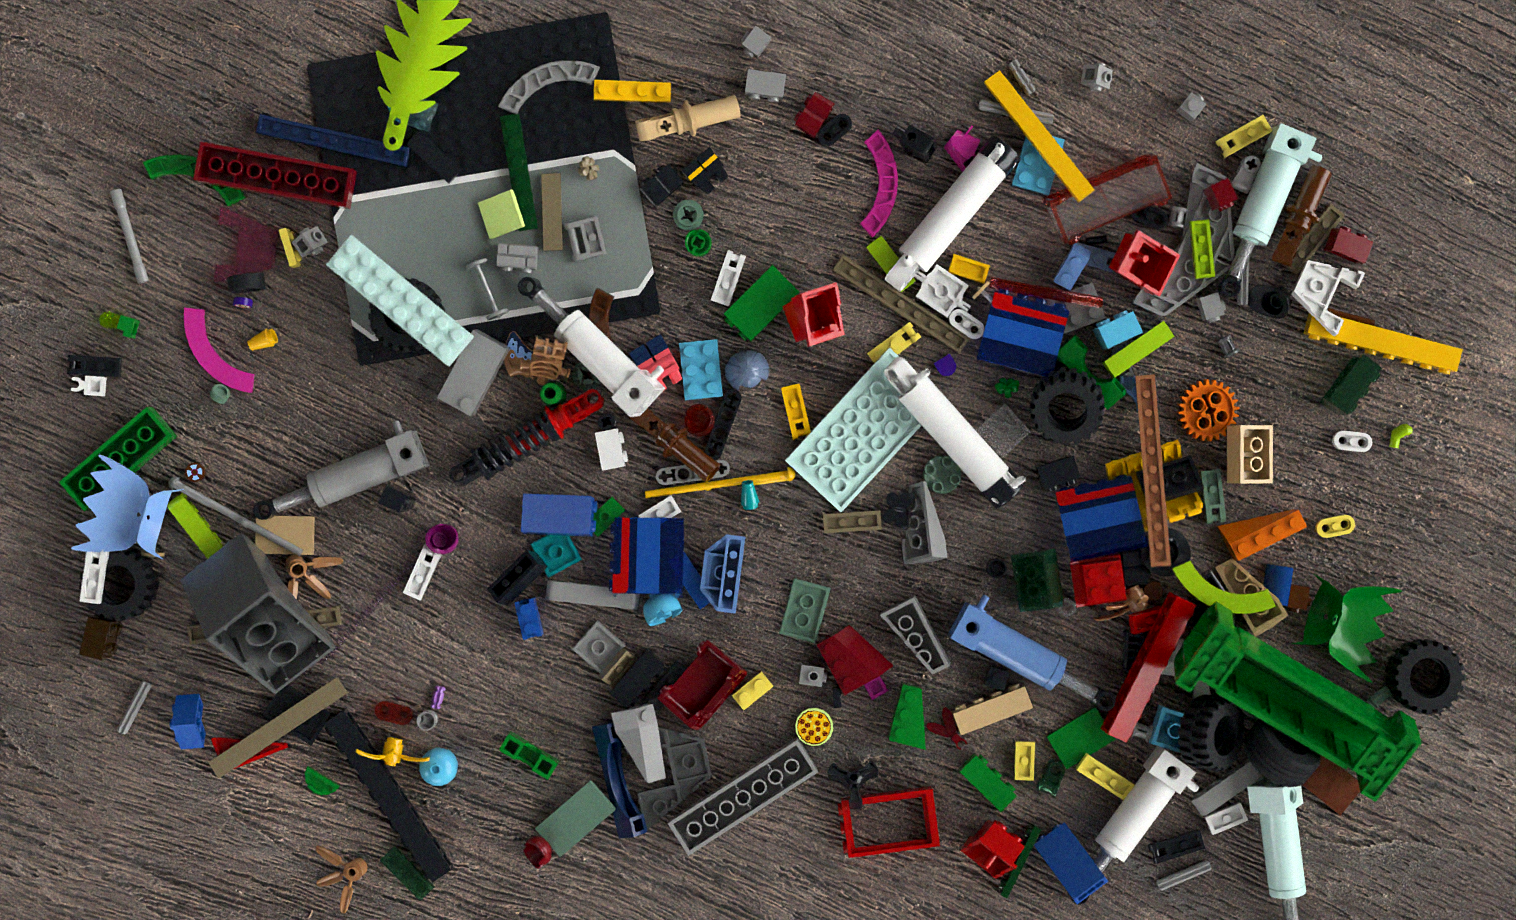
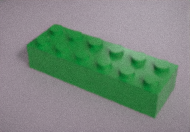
[59,407,177,511]

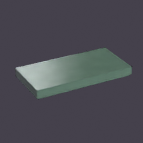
[535,780,616,857]

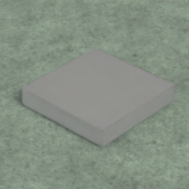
[572,620,626,674]

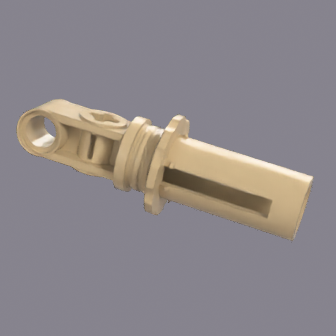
[635,95,741,141]

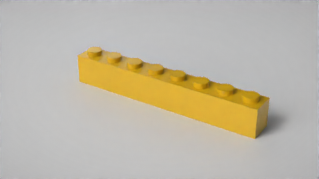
[1303,313,1463,375]

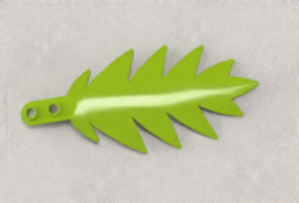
[376,0,472,151]

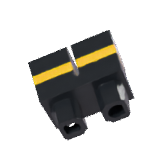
[682,147,728,195]

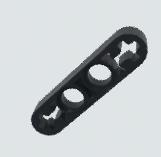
[705,389,742,460]

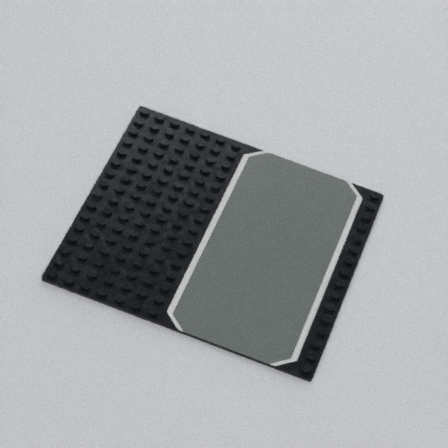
[307,12,660,366]

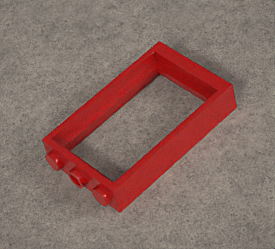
[838,786,940,858]

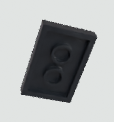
[1136,455,1204,501]
[263,684,333,745]

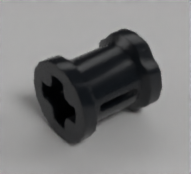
[598,413,616,430]

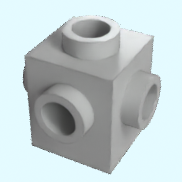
[1080,63,1113,92]
[292,226,328,258]

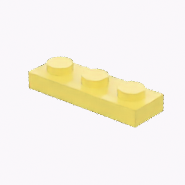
[1075,753,1134,800]

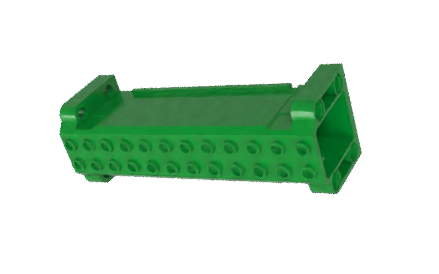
[1174,602,1422,802]

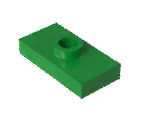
[593,497,625,537]

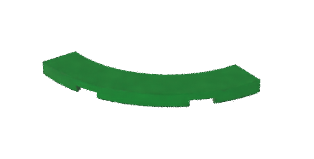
[142,155,246,206]

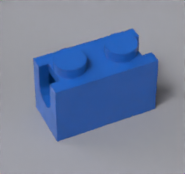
[514,597,544,640]

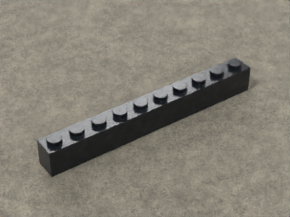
[325,709,454,883]

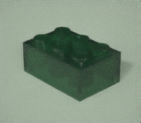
[1319,354,1382,415]
[1011,548,1064,612]

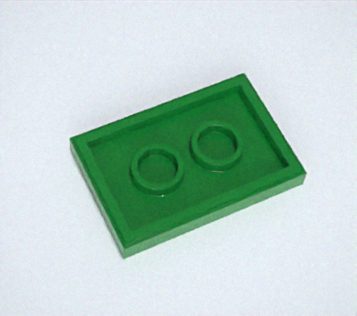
[1046,706,1116,769]

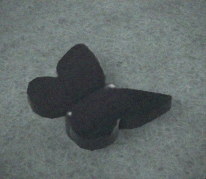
[883,492,915,530]

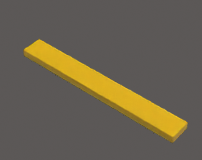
[984,70,1094,203]

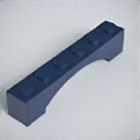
[592,721,648,838]

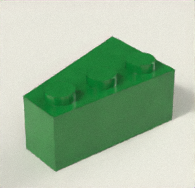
[887,682,926,750]

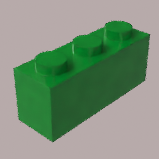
[958,753,1017,812]

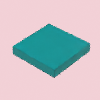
[530,535,582,578]

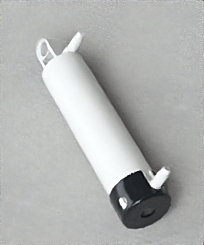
[885,135,1021,292]
[884,357,1025,509]

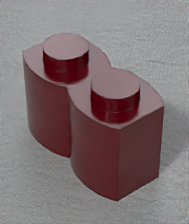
[794,92,835,138]

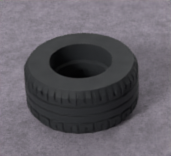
[1244,719,1321,787]

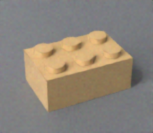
[1227,425,1273,484]

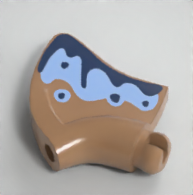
[504,331,537,380]

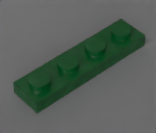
[998,824,1041,899]

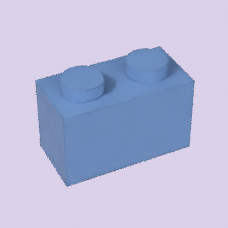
[1053,243,1091,290]

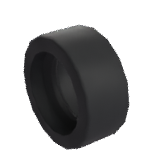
[227,273,266,293]

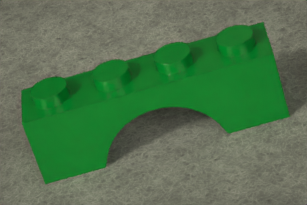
[1057,334,1127,410]

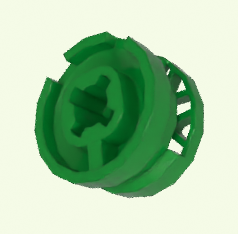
[685,229,712,257]

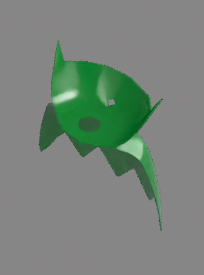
[1291,574,1402,683]

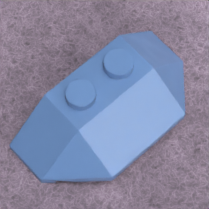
[700,534,745,614]

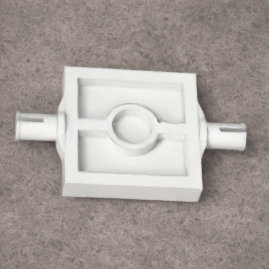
[914,264,971,318]

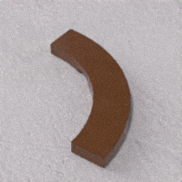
[589,287,614,341]

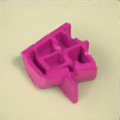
[944,126,980,172]

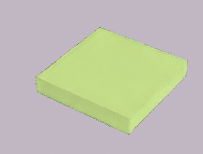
[478,190,525,239]

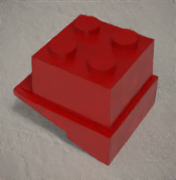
[1108,230,1181,297]
[783,283,845,347]
[1069,554,1127,608]
[959,820,1025,879]

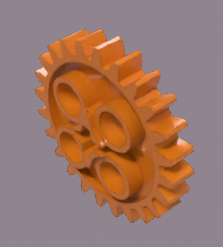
[1176,379,1240,442]

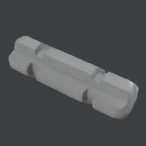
[1008,60,1035,96]

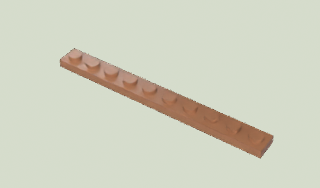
[1135,375,1171,567]

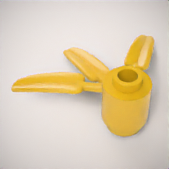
[356,737,430,766]

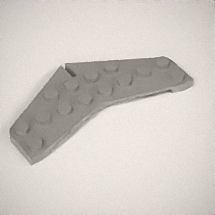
[1132,163,1234,316]

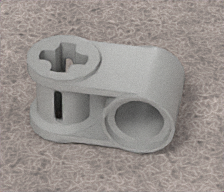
[1230,155,1261,194]

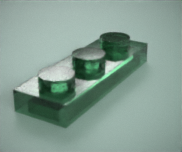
[380,846,435,901]

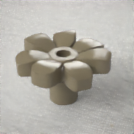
[578,156,599,181]

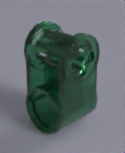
[1036,759,1065,798]

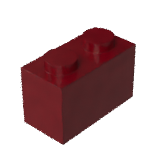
[1203,178,1238,212]
[1324,226,1373,264]

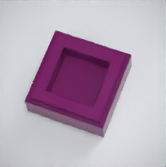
[864,676,888,700]

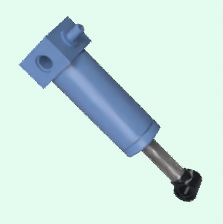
[947,595,1116,711]

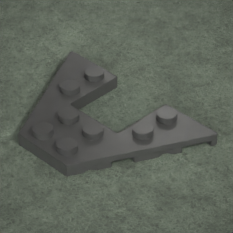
[628,726,712,830]

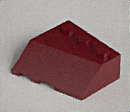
[816,625,894,696]

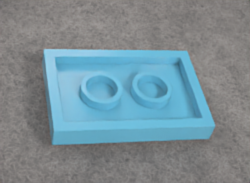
[1012,136,1065,196]
[679,339,723,400]

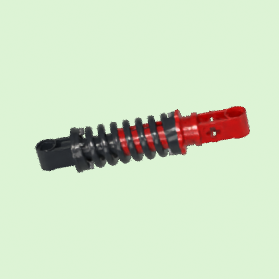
[449,389,604,486]

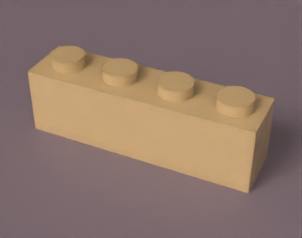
[952,683,1033,735]

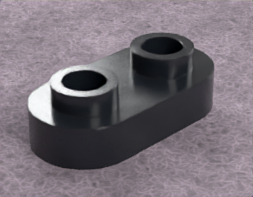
[818,114,852,146]
[1130,203,1168,230]

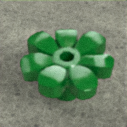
[995,378,1020,398]

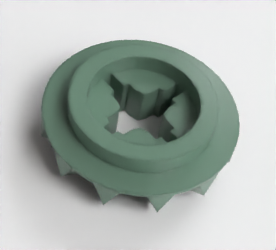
[673,200,704,231]
[572,362,601,390]

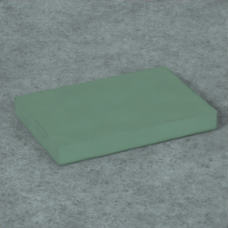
[779,578,831,643]

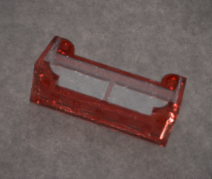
[1042,153,1173,245]

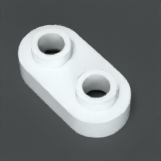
[949,309,984,339]
[1332,431,1372,452]

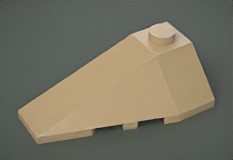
[1215,558,1288,637]

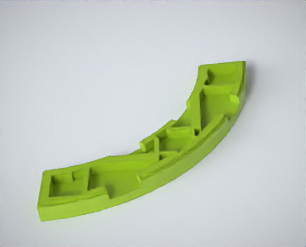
[1172,560,1276,614]

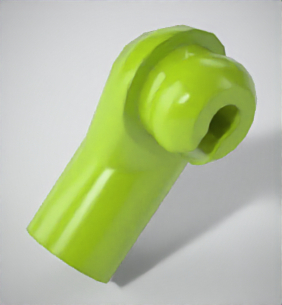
[1389,424,1413,449]

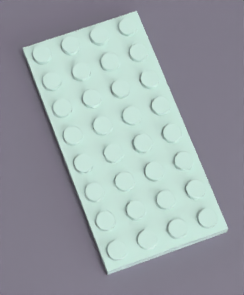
[785,348,922,512]

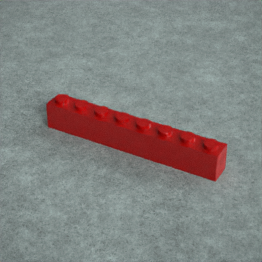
[1100,592,1196,743]

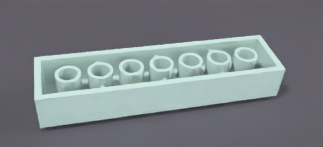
[326,235,474,366]

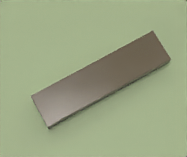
[541,173,563,251]
[1282,203,1345,276]

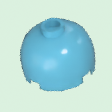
[643,591,683,626]
[419,747,458,786]

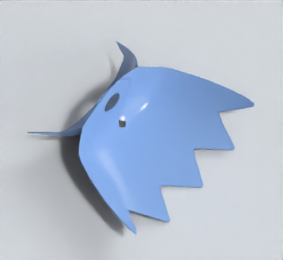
[71,455,184,560]

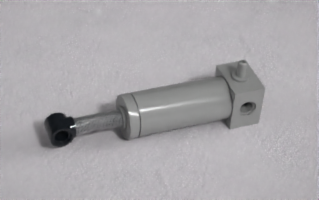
[253,420,430,520]

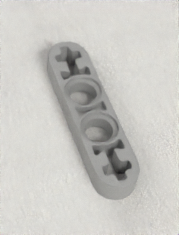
[656,460,730,485]

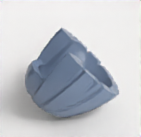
[725,349,769,390]

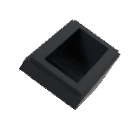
[1123,631,1144,670]

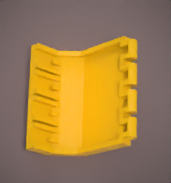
[1105,440,1203,535]

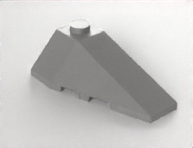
[902,481,947,564]
[611,703,666,783]

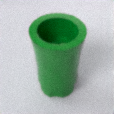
[540,381,567,408]

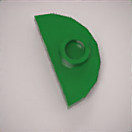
[304,766,341,795]

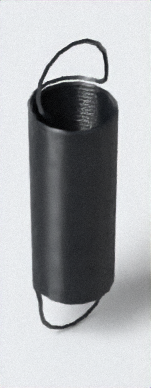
[1082,235,1113,245]

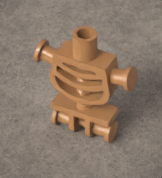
[520,336,571,385]

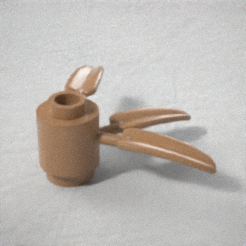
[285,554,343,600]
[1093,585,1149,621]
[315,845,368,913]

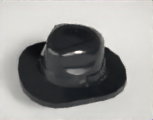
[1141,528,1191,576]

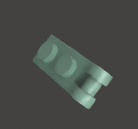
[1200,469,1226,525]

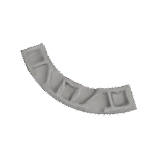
[498,61,600,114]

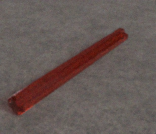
[989,277,1103,308]

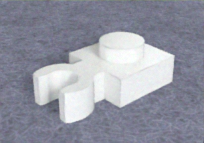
[71,376,107,396]

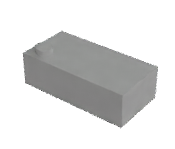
[437,329,510,417]

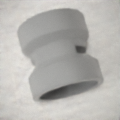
[417,710,438,731]

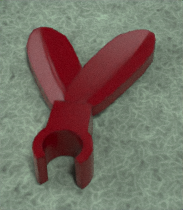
[926,707,967,750]

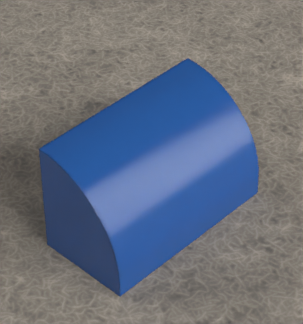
[1263,564,1294,606]

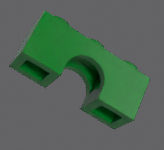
[499,731,560,780]

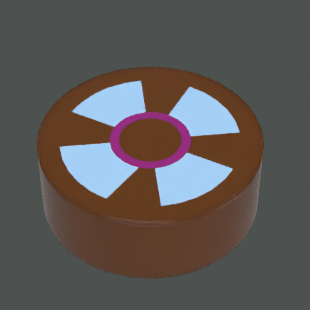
[185,463,206,482]

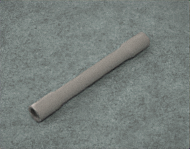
[110,189,149,284]

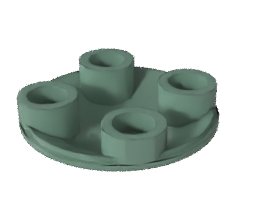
[923,455,961,494]

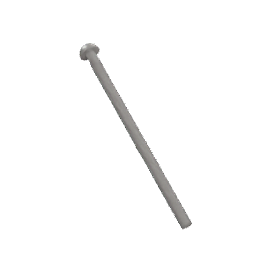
[168,476,303,556]

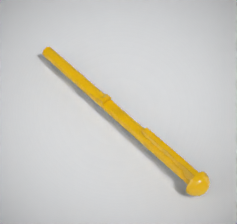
[645,467,796,498]

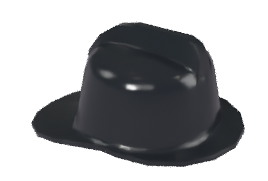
[1248,286,1292,319]

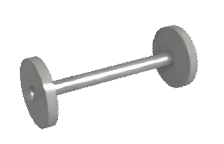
[465,258,509,320]

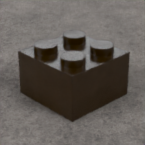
[79,615,122,660]

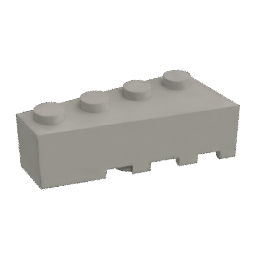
[880,595,950,675]

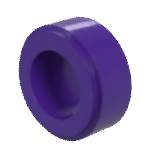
[233,297,253,308]

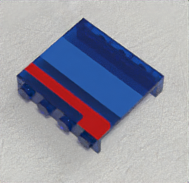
[976,288,1070,377]
[1055,475,1147,563]
[609,517,684,598]

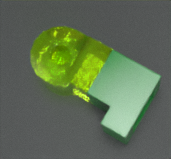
[99,312,140,339]

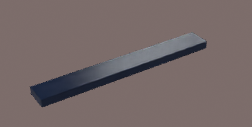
[256,114,411,167]

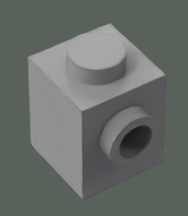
[741,26,771,58]
[1175,92,1206,122]
[1196,292,1226,323]
[799,663,827,687]

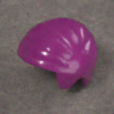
[425,524,459,554]

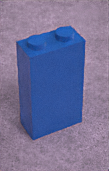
[521,493,597,537]
[1034,822,1108,904]

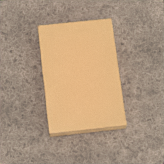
[255,515,315,555]

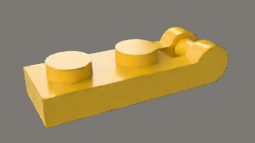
[781,383,811,440]

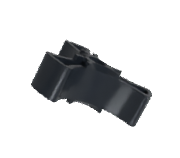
[828,761,878,809]

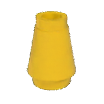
[247,328,278,351]

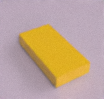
[948,254,990,284]

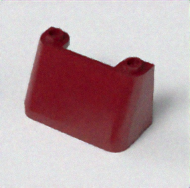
[657,640,747,730]

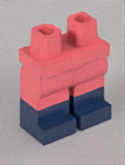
[629,334,683,390]

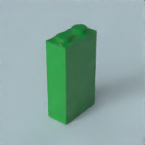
[724,265,800,342]

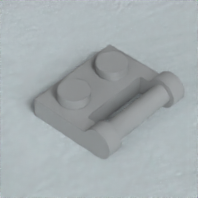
[564,216,607,262]

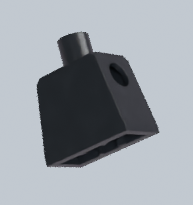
[893,125,938,163]

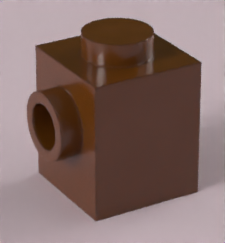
[1285,584,1311,613]

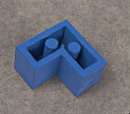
[170,694,206,750]

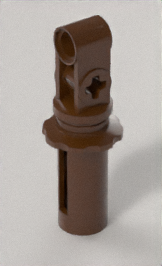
[1272,165,1332,267]
[629,408,721,482]

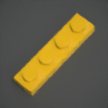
[593,80,671,103]

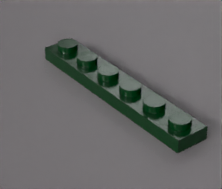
[500,114,538,232]

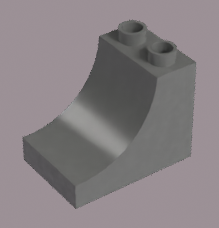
[180,533,336,694]

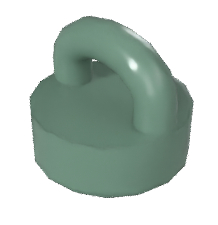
[210,384,230,404]

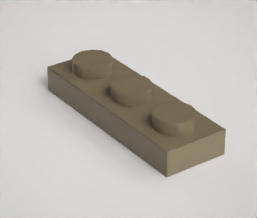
[823,510,882,533]

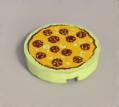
[795,707,833,746]

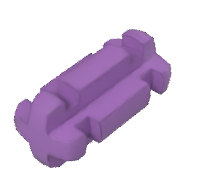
[430,685,445,709]

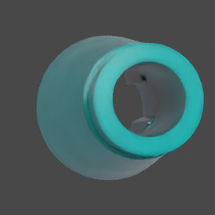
[740,480,759,510]

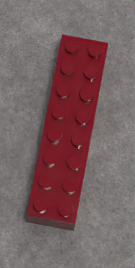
[193,142,357,209]

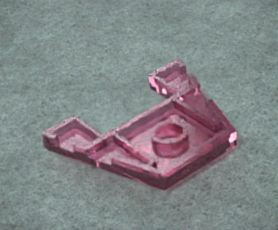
[214,207,278,282]

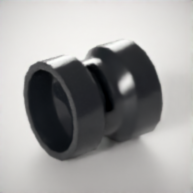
[986,558,1007,578]

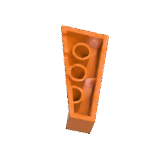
[1217,509,1307,561]

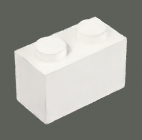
[595,428,628,471]

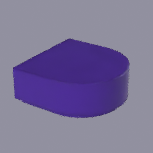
[933,354,956,376]

